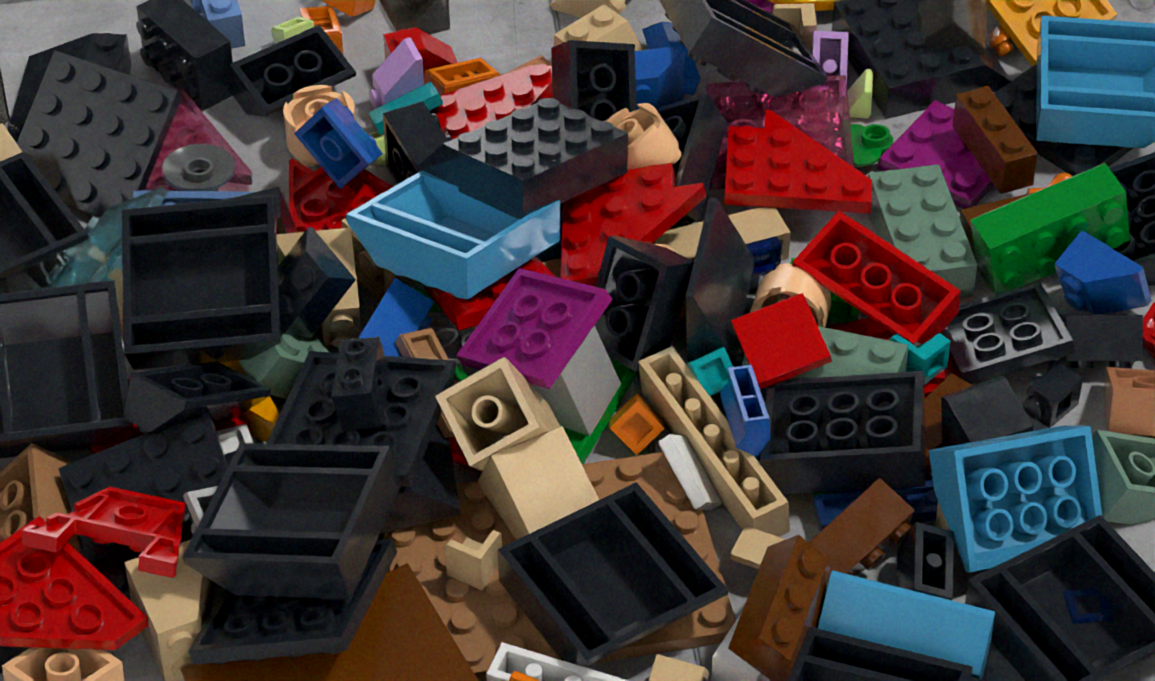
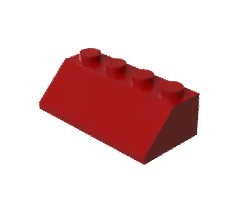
[792,210,961,346]

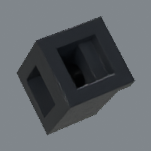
[1023,360,1083,428]

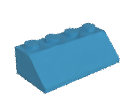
[818,570,995,679]

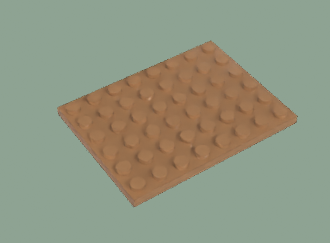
[381,452,736,681]

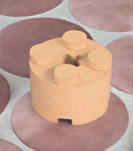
[283,85,356,167]
[606,103,681,170]
[750,263,832,327]

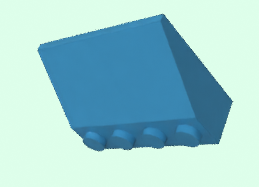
[929,425,1102,572]

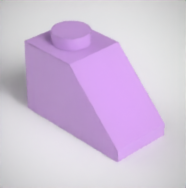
[811,31,848,102]
[369,37,424,109]

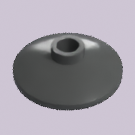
[162,144,235,191]

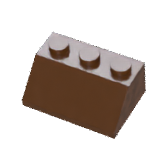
[728,535,831,681]

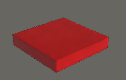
[731,293,832,389]

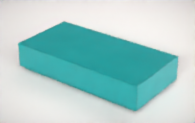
[368,82,443,135]

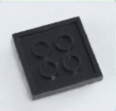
[941,281,1075,384]

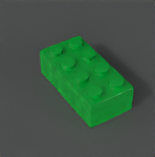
[970,163,1130,295]

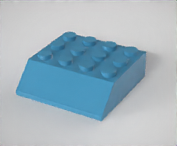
[1036,16,1155,148]
[346,170,560,299]

